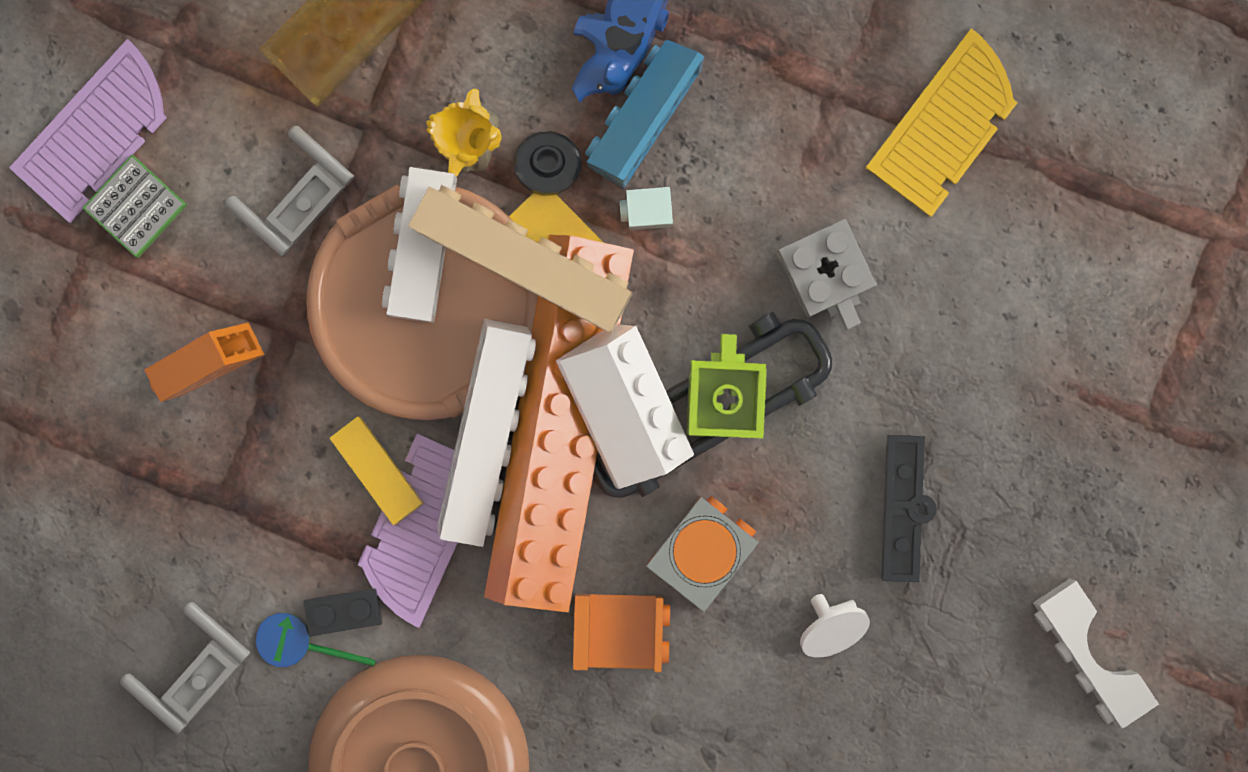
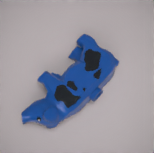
[571,0,669,103]

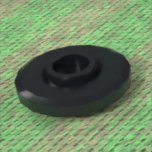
[514,131,581,196]

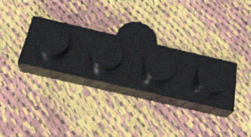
[881,435,937,583]

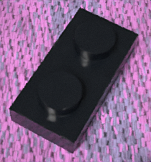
[304,588,383,637]

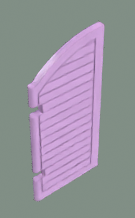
[9,39,167,223]
[358,433,458,628]

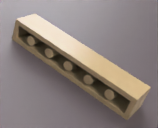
[408,185,632,334]

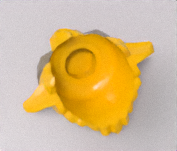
[426,89,502,177]

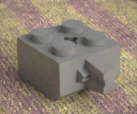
[776,219,877,331]

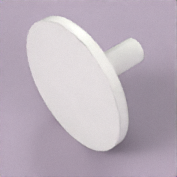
[800,594,870,658]

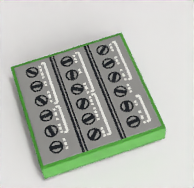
[83,155,187,258]

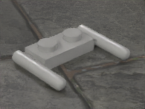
[225,126,355,257]
[120,602,250,735]

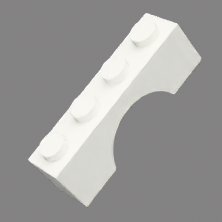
[1033,579,1159,729]

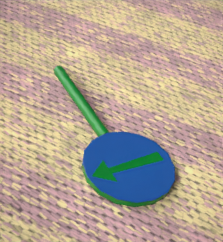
[256,613,376,667]

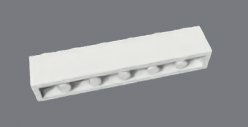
[437,319,536,547]

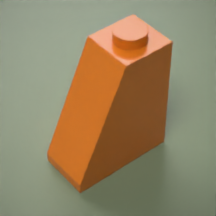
[144,322,265,402]

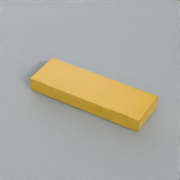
[330,416,424,526]

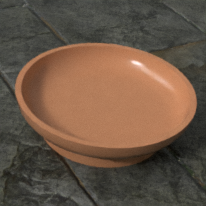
[308,655,529,772]

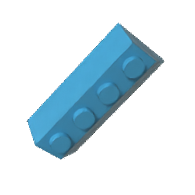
[585,39,704,190]

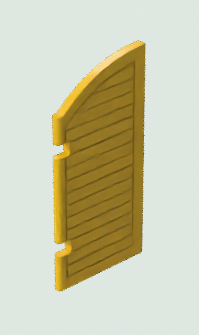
[866,28,1017,217]

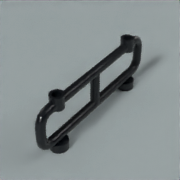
[593,312,833,498]

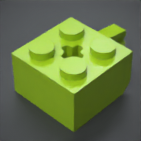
[686,334,766,438]

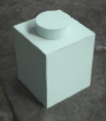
[620,187,673,231]

